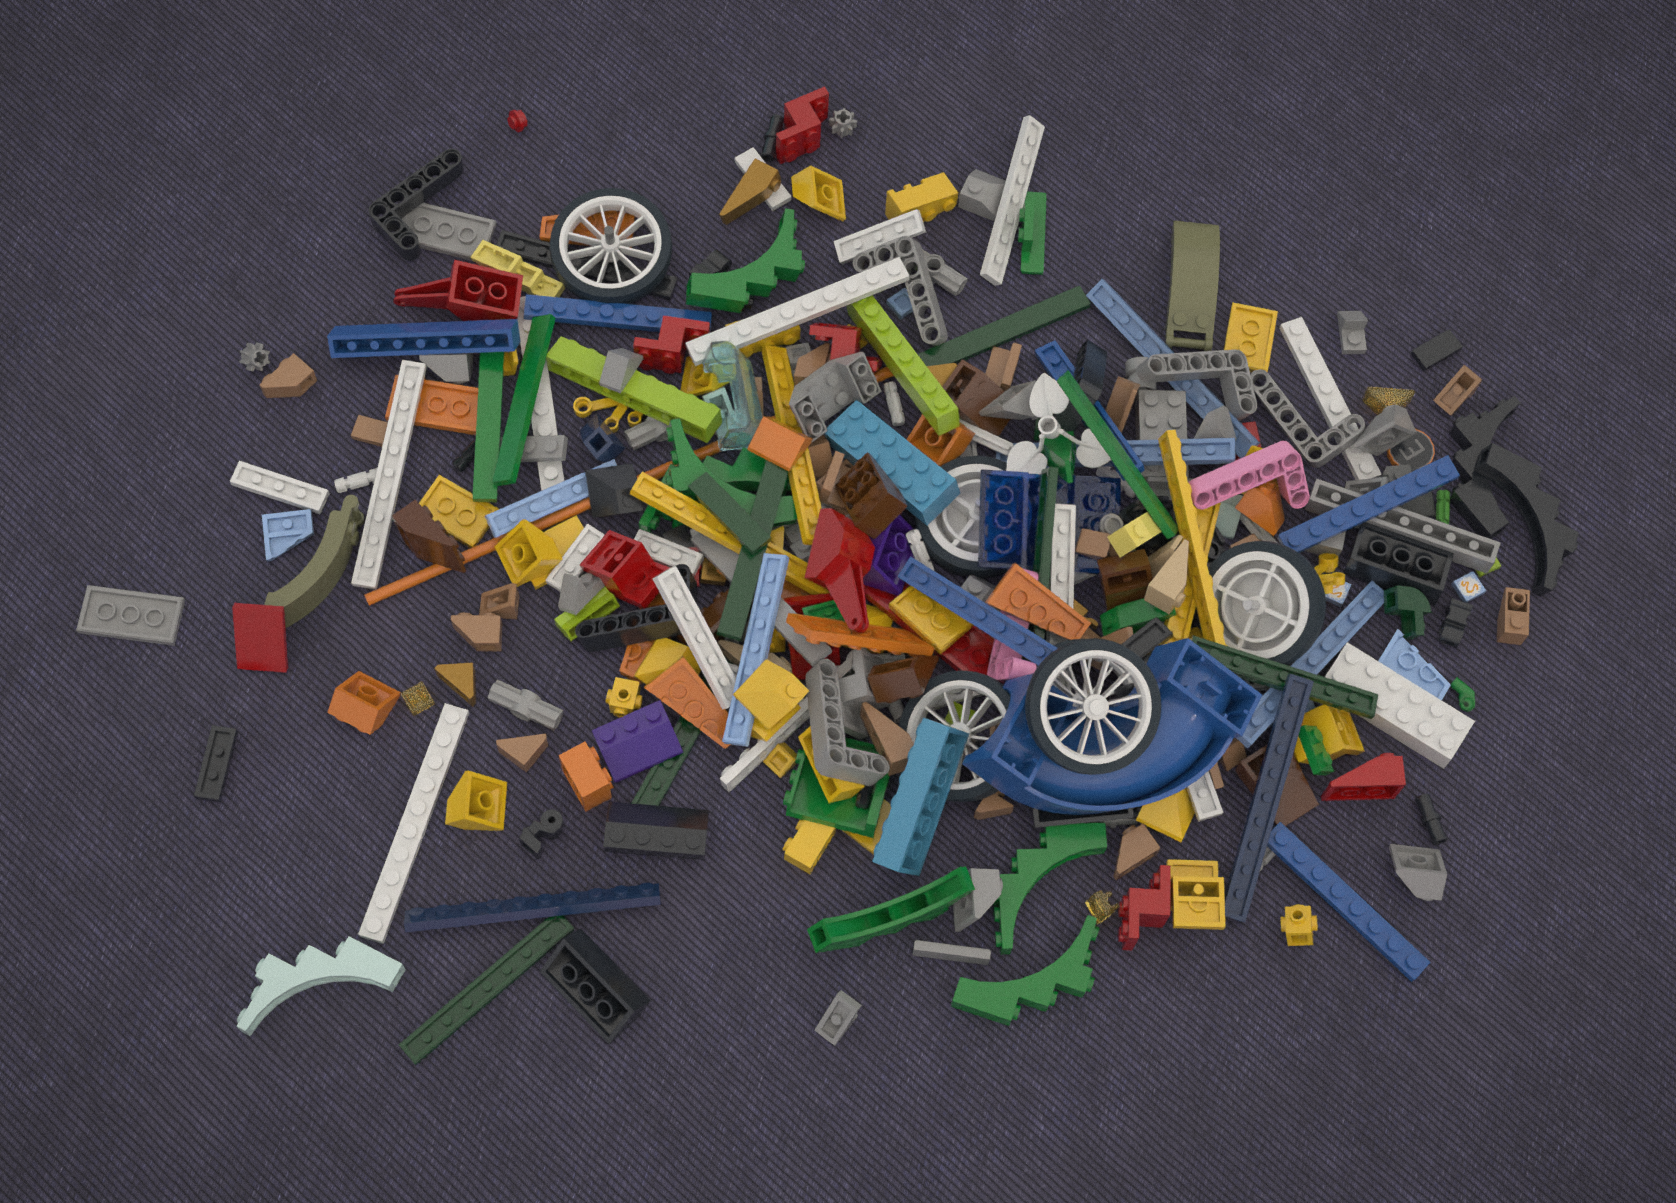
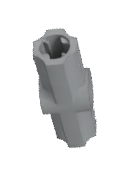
[905,243,968,296]
[624,416,669,451]
[487,680,564,731]

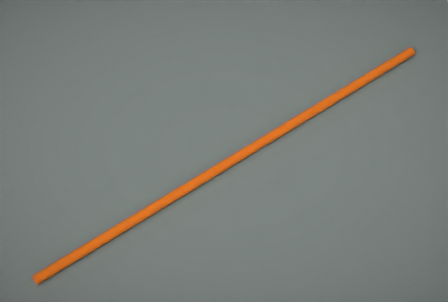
[364,367,894,606]

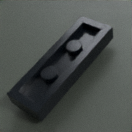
[194,725,238,803]

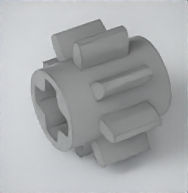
[829,108,857,138]
[239,342,270,372]

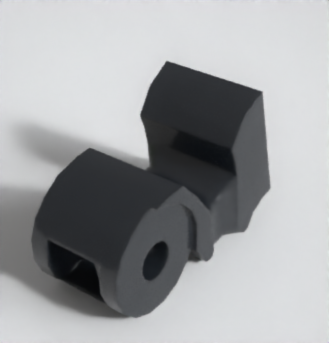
[689,249,732,278]
[1438,598,1473,648]
[519,809,564,860]

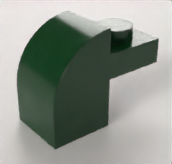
[1384,585,1431,640]

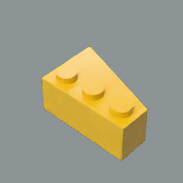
[885,172,958,222]

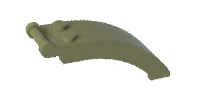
[1165,221,1220,351]
[264,495,365,628]

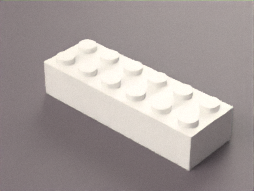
[1325,642,1475,769]

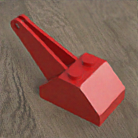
[393,260,523,321]
[804,508,875,634]

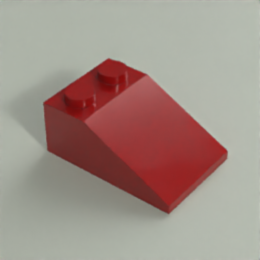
[1320,753,1406,801]

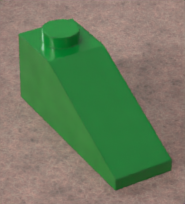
[1041,431,1076,483]
[1100,598,1176,636]

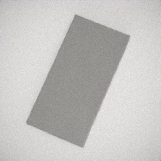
[397,203,497,261]
[76,585,185,646]

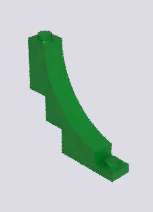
[639,447,792,533]

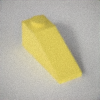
[1107,512,1162,557]

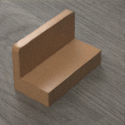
[985,343,1022,392]
[1105,376,1140,433]
[819,451,851,510]

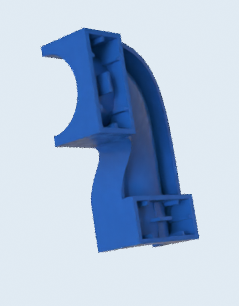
[962,638,1262,815]

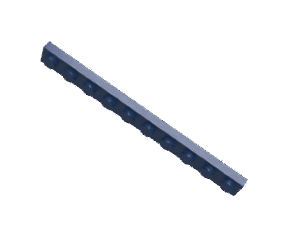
[1224,674,1314,922]
[404,883,661,932]

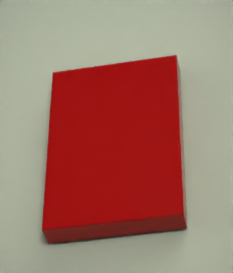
[232,603,288,672]

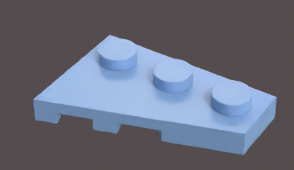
[1378,629,1450,700]

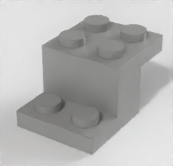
[838,648,891,739]

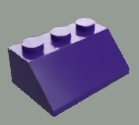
[863,515,914,595]
[592,700,684,783]

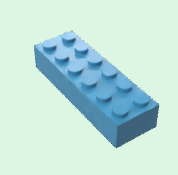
[824,400,961,526]
[872,718,970,876]

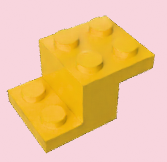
[1293,704,1365,764]
[1166,860,1225,930]

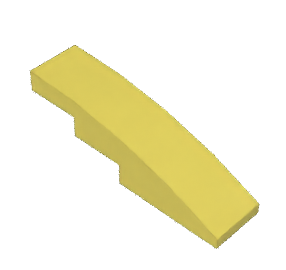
[471,240,565,297]

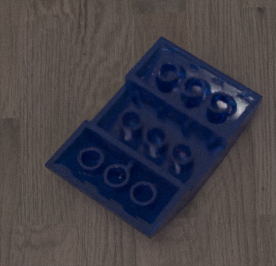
[978,469,1121,575]

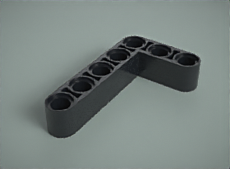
[369,149,464,261]
[1053,339,1108,432]
[575,564,697,652]

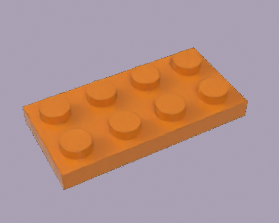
[385,375,478,435]

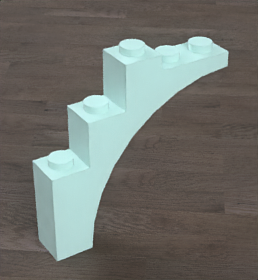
[237,936,406,1036]

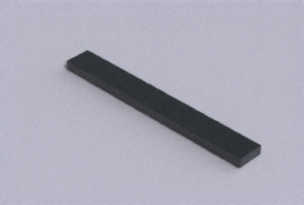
[496,230,677,301]

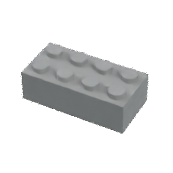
[1135,390,1189,480]

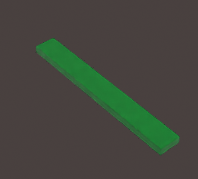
[492,314,556,486]
[473,352,504,502]
[1057,370,1178,539]

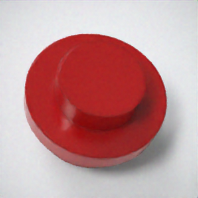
[507,110,527,132]

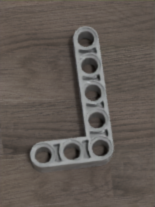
[853,236,948,346]
[1137,349,1257,421]
[1250,369,1366,468]
[806,659,890,786]

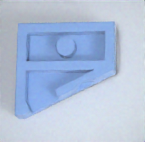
[262,509,314,562]

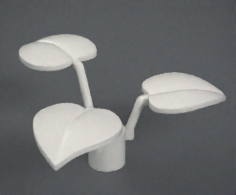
[1005,373,1111,481]

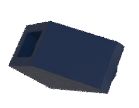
[580,414,625,463]

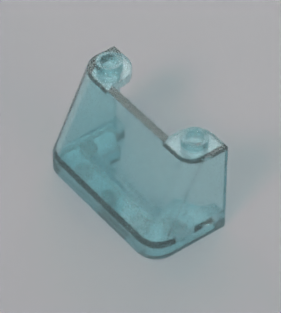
[702,341,763,451]

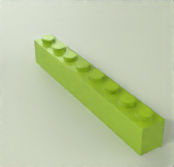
[847,295,960,436]
[546,336,722,443]

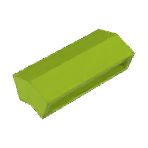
[554,586,620,641]

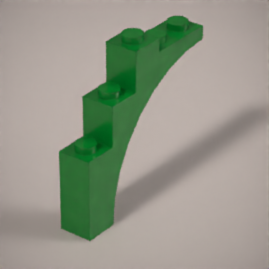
[686,208,805,313]
[665,418,797,527]
[992,823,1107,955]
[807,866,975,953]
[951,915,1099,1026]

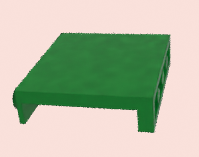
[783,729,890,838]

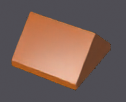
[748,416,813,472]

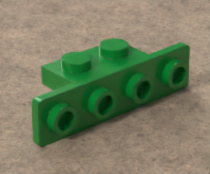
[1018,192,1046,275]

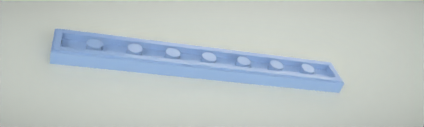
[722,553,789,747]

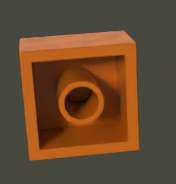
[559,741,613,812]

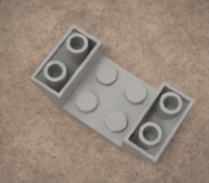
[789,352,881,443]

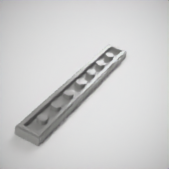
[691,533,832,667]

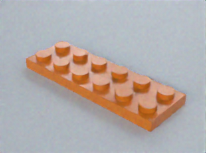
[786,613,935,657]

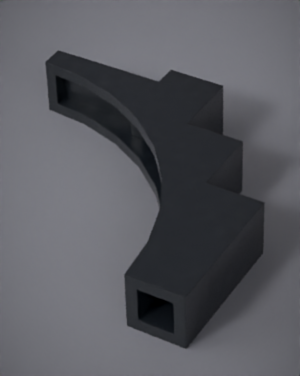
[1449,396,1521,539]
[1475,443,1579,597]

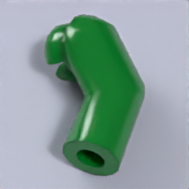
[1450,677,1475,712]

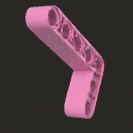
[1188,441,1310,509]
[987,568,1038,685]

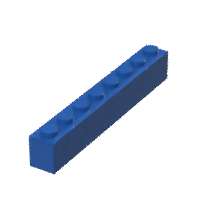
[327,319,521,358]

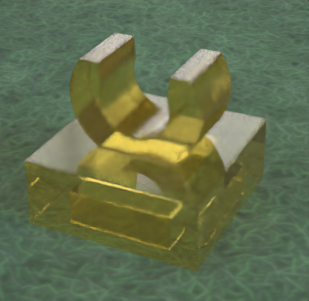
[400,681,435,716]
[1085,890,1119,924]

